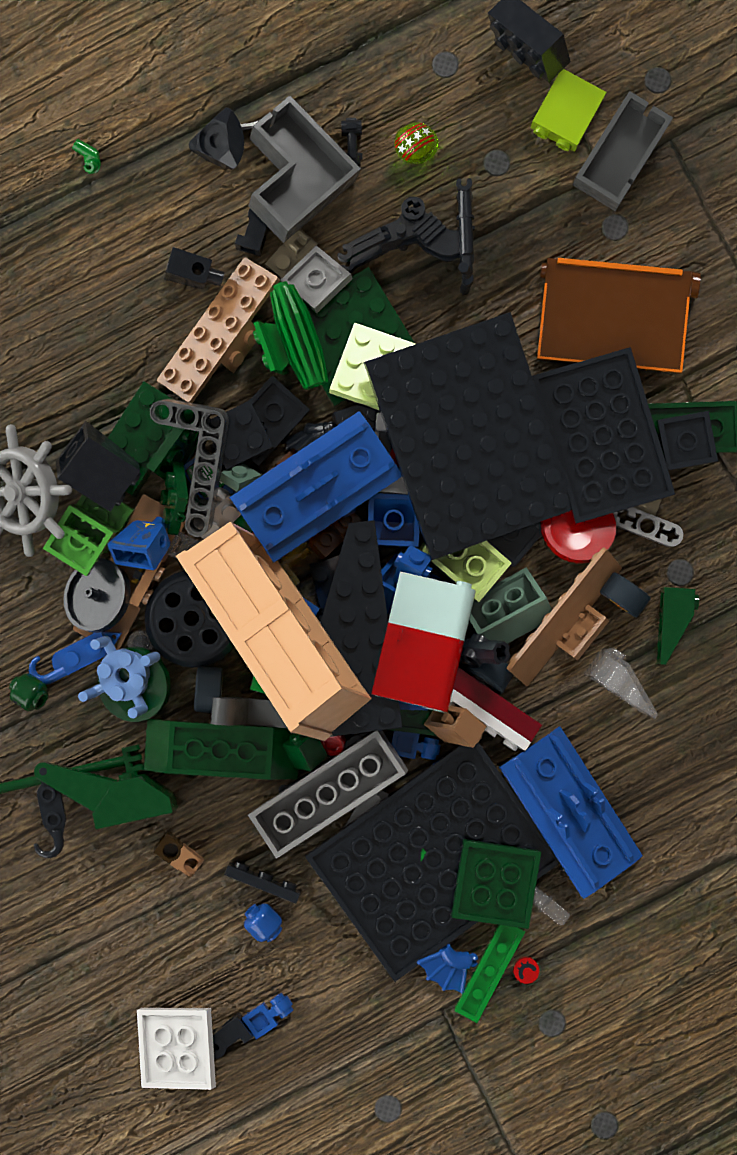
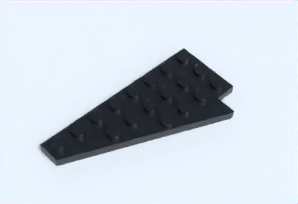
[321,520,402,737]

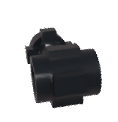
[341,118,363,166]

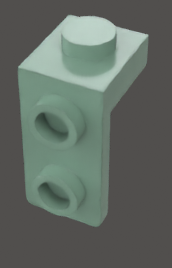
[220,463,261,493]

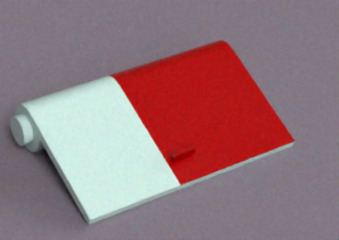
[371,571,476,713]

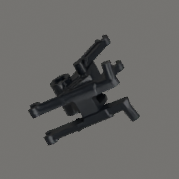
[337,178,475,295]

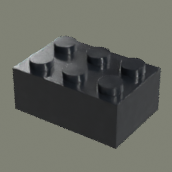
[488,0,571,83]

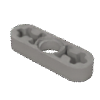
[613,508,683,547]

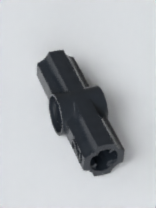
[460,633,510,668]

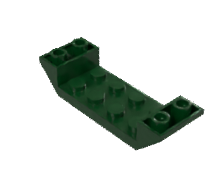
[144,719,298,780]

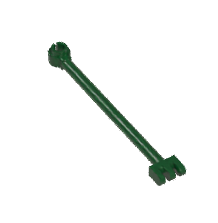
[0,744,144,794]

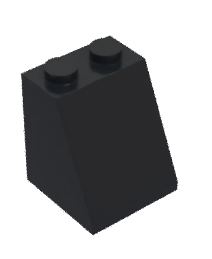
[56,421,141,511]

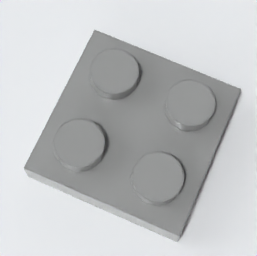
[280,246,353,313]

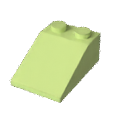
[418,541,511,602]

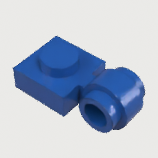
[392,731,441,760]
[242,993,294,1040]

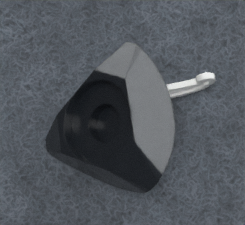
[189,107,258,170]

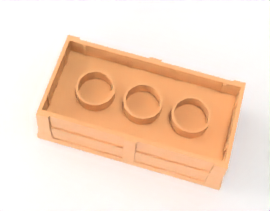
[176,522,371,741]

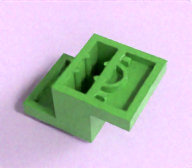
[43,494,135,576]

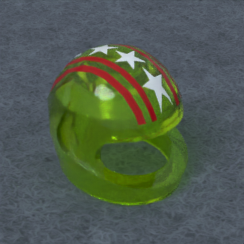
[394,122,438,165]

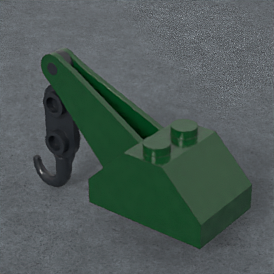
[33,762,178,859]

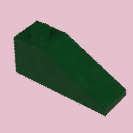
[657,587,699,665]

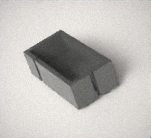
[572,91,673,211]

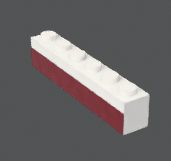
[450,667,542,751]

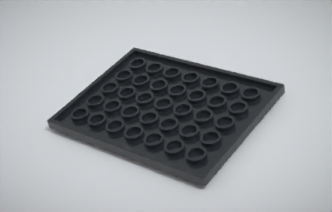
[363,312,572,560]
[305,742,560,982]

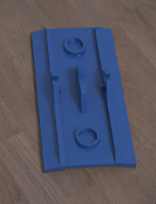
[229,411,402,563]
[499,726,643,899]

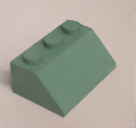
[469,567,552,643]

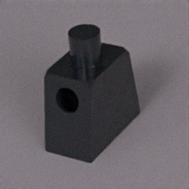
[164,247,224,289]

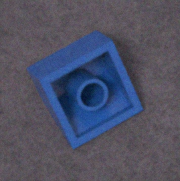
[368,493,419,549]

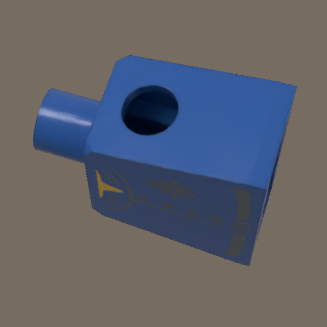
[107,517,171,570]

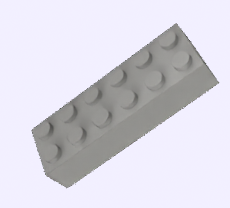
[248,730,408,859]

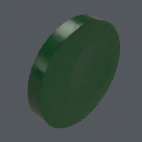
[98,647,171,722]

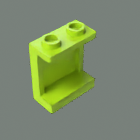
[531,69,606,152]

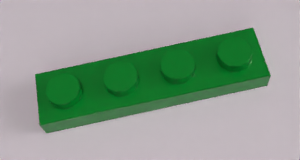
[454,925,525,1023]

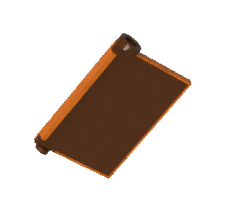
[537,258,701,374]

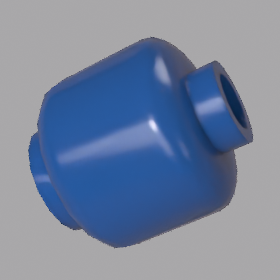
[244,903,282,942]

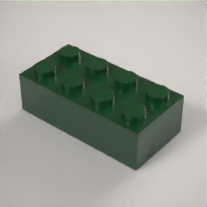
[108,381,174,497]

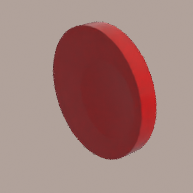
[541,511,616,563]

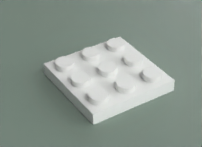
[137,1008,216,1090]

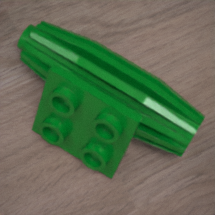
[253,281,328,390]

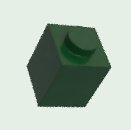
[282,733,328,771]

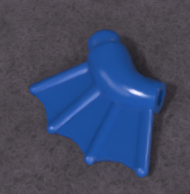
[417,944,478,994]

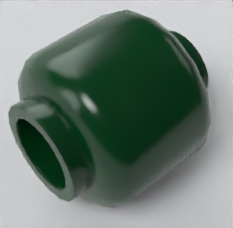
[9,673,49,711]

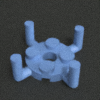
[78,636,160,718]

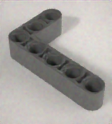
[150,399,229,537]
[211,697,288,728]

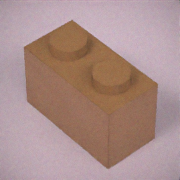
[424,706,487,748]

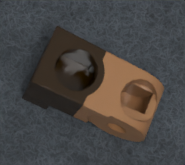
[153,829,205,877]

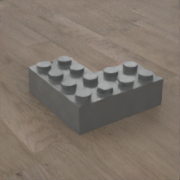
[248,96,361,243]

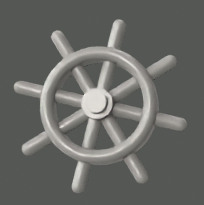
[0,424,72,557]

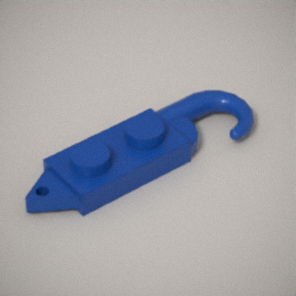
[29,631,122,685]

